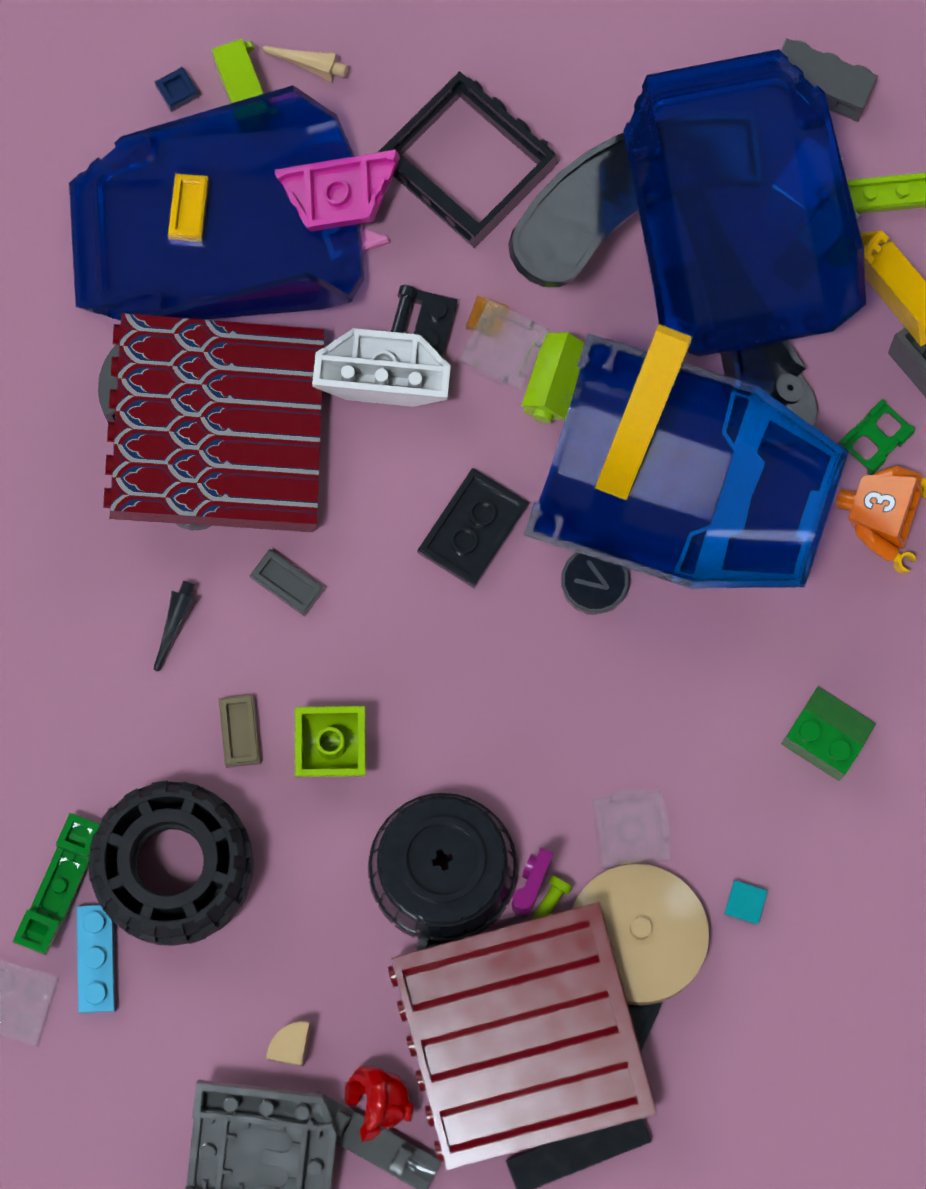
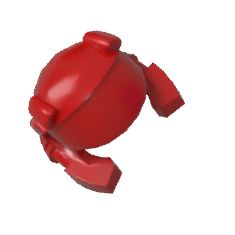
[344,1066,414,1143]

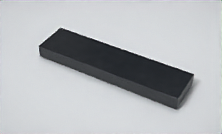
[506,1118,652,1189]

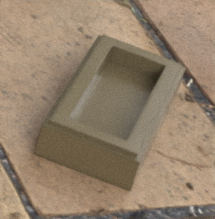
[219,694,260,768]

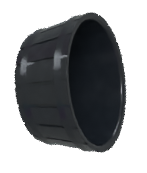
[368,793,518,943]

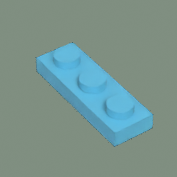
[76,905,116,1014]

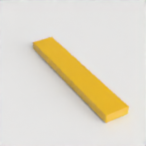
[595,324,692,500]

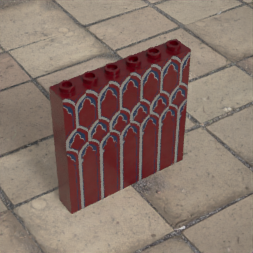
[103,313,324,532]

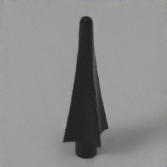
[154,581,197,671]

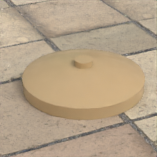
[572,864,709,1005]

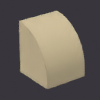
[266,1022,311,1067]

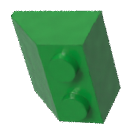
[781,686,876,781]

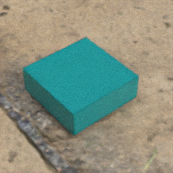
[723,880,768,925]

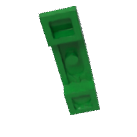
[12,813,100,956]

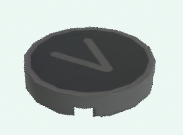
[561,547,628,615]

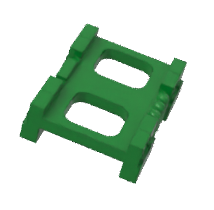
[837,399,915,475]

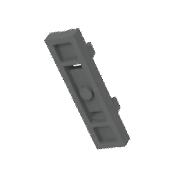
[317,1091,442,1189]

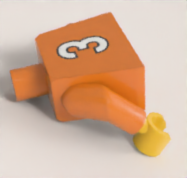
[836,466,926,574]

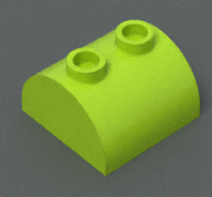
[295,706,366,778]

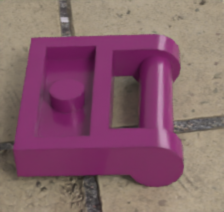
[511,848,554,916]

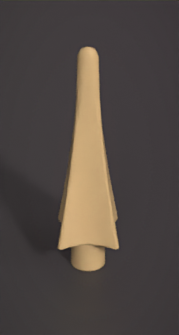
[262,46,348,83]

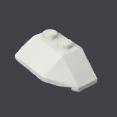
[312,328,451,407]

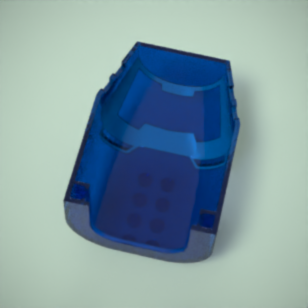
[524,333,849,589]

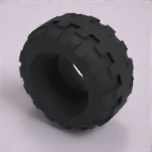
[88,781,254,946]

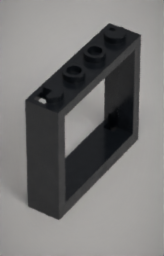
[378,71,556,248]

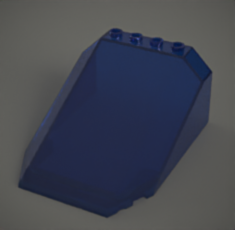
[623,49,866,357]
[69,85,365,321]

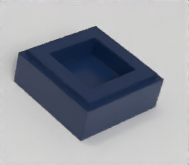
[154,66,199,112]

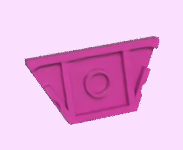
[275,150,400,232]

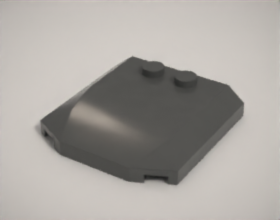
[185,1080,337,1189]

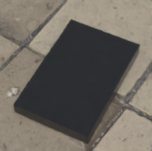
[417,468,529,588]

